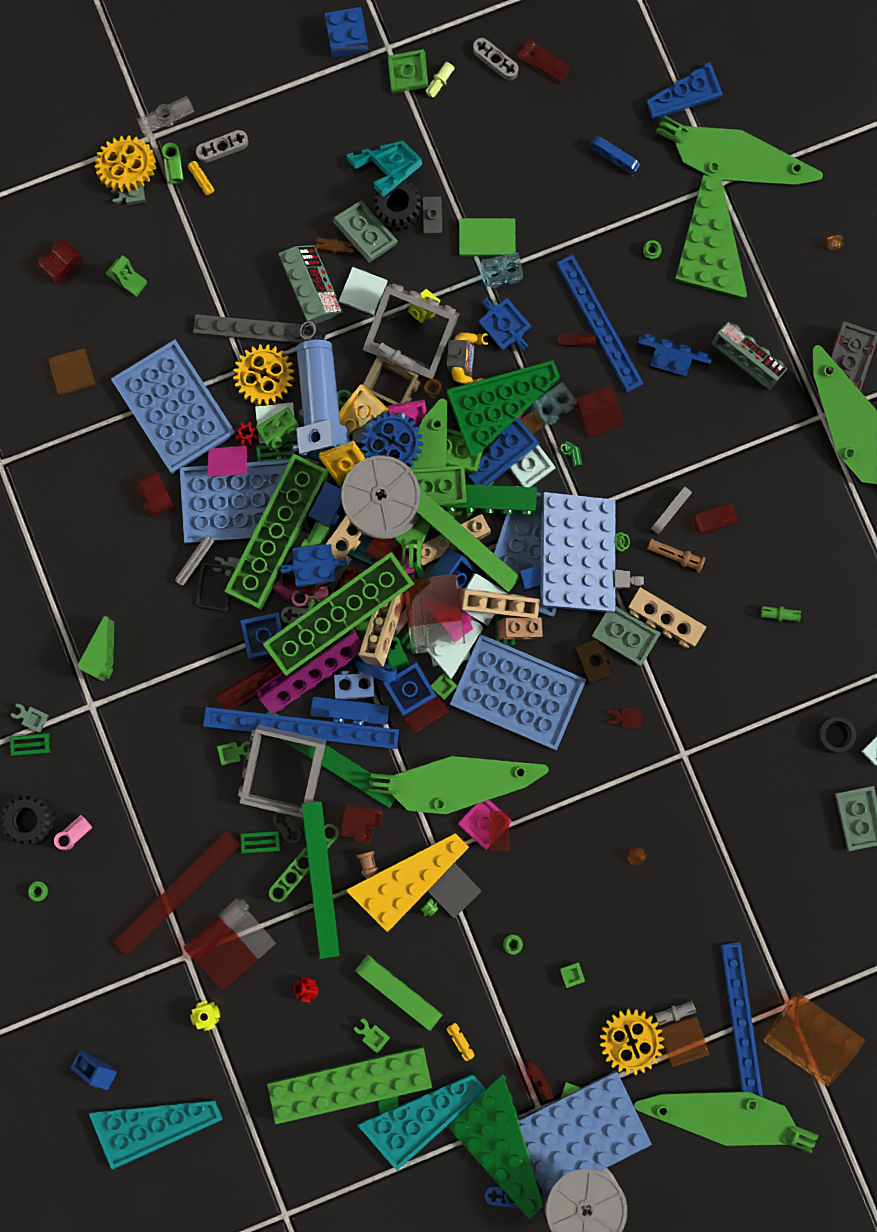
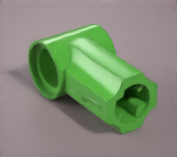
[162,143,184,184]
[301,522,331,547]

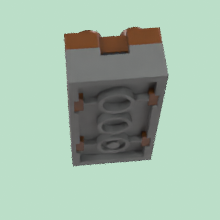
[816,321,877,398]

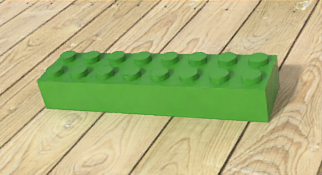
[224,454,329,611]
[263,552,415,676]
[267,1046,432,1124]

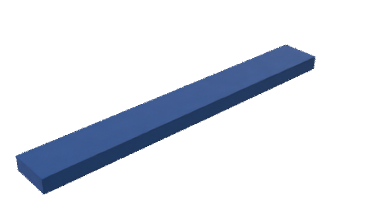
[556,254,644,394]
[720,942,763,1097]

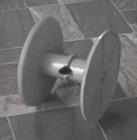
[341,456,420,539]
[542,1168,627,1232]

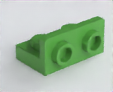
[256,407,300,451]

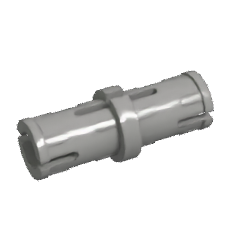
[377,342,415,372]
[655,1001,696,1026]

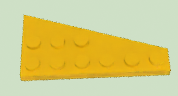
[345,833,469,932]

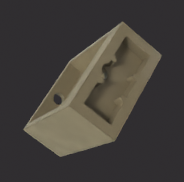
[363,356,420,406]

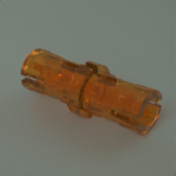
[316,237,354,254]

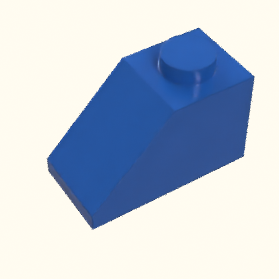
[70,1050,117,1090]

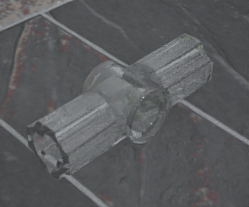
[137,96,194,135]

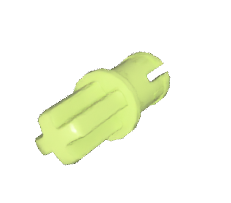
[426,62,455,98]

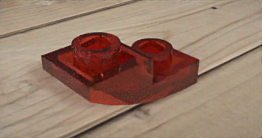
[694,504,739,534]
[404,696,449,734]
[525,1059,554,1100]

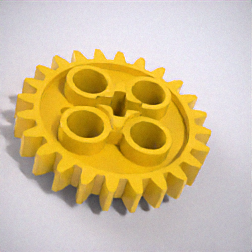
[95,136,156,193]
[233,344,295,406]
[600,1009,664,1075]

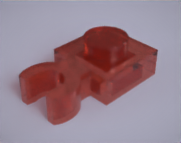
[608,708,642,729]

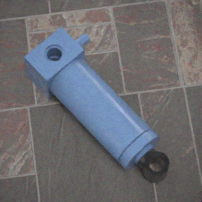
[293,321,350,462]

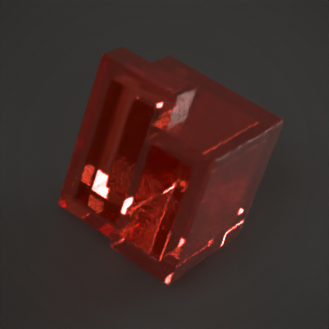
[340,804,383,845]

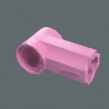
[291,586,329,608]
[54,815,93,851]

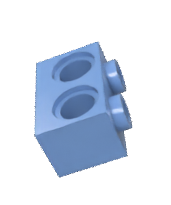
[334,670,375,700]

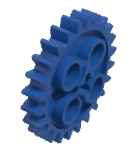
[361,411,423,467]

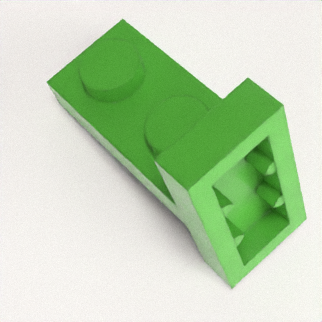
[105,255,148,297]

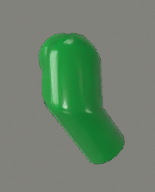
[560,442,582,467]

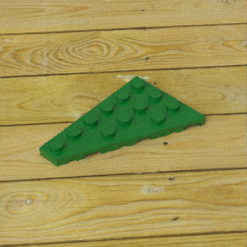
[446,360,560,459]
[448,1074,545,1219]

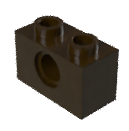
[574,639,613,685]

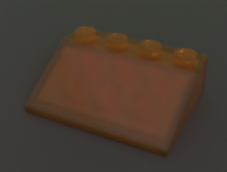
[763,992,866,1087]

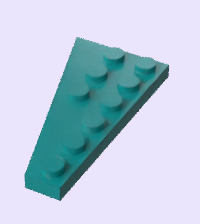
[358,1074,486,1171]
[89,1100,223,1169]

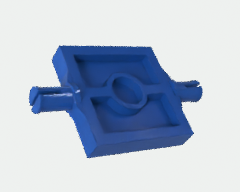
[478,298,531,351]
[281,544,347,587]

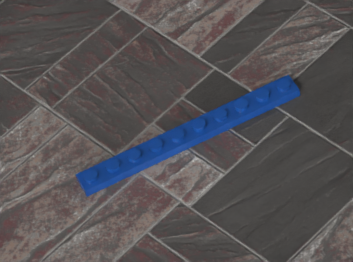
[204,707,399,749]

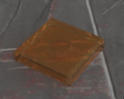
[48,348,96,395]
[659,1016,710,1067]

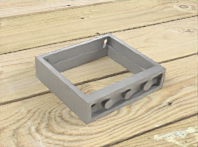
[363,283,460,379]
[238,725,327,818]

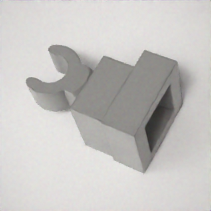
[614,570,644,590]

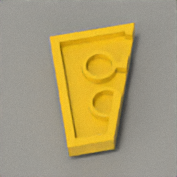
[339,384,389,436]

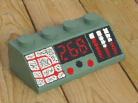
[279,245,343,324]
[711,322,787,390]

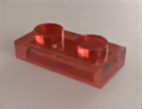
[489,812,509,851]

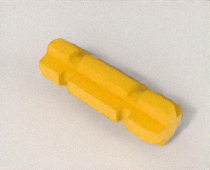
[188,161,214,195]
[447,1023,474,1061]

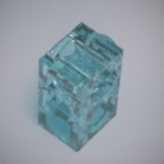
[481,252,523,288]
[531,382,576,426]

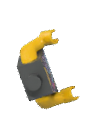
[447,332,488,385]

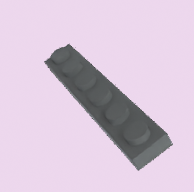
[193,314,305,344]

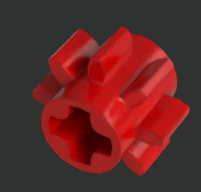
[235,422,258,446]
[294,977,318,1003]

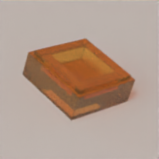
[520,410,545,434]

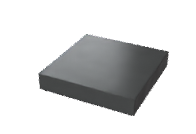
[428,863,482,918]

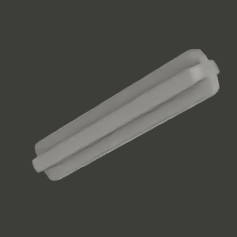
[175,535,214,586]

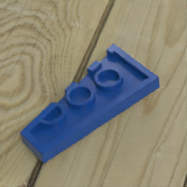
[646,62,723,120]
[468,418,539,485]

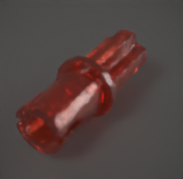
[558,332,596,347]

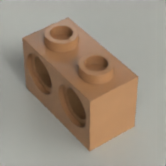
[497,618,543,640]

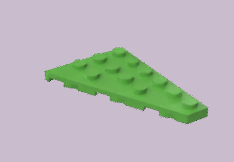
[675,175,747,300]

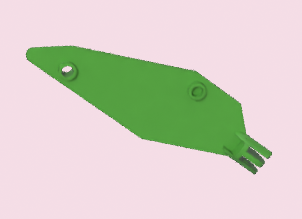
[656,116,823,185]
[813,345,877,484]
[395,399,447,569]
[368,756,549,814]
[634,1091,819,1153]

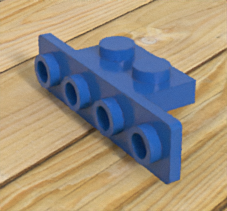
[638,334,712,376]
[311,697,389,725]

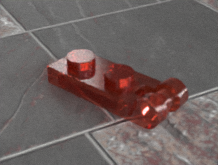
[518,39,571,84]

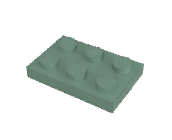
[333,200,398,263]
[591,606,661,667]
[835,786,877,851]

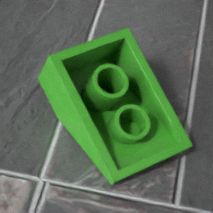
[76,616,114,681]

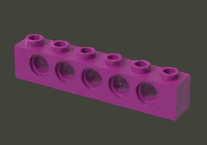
[256,628,363,715]

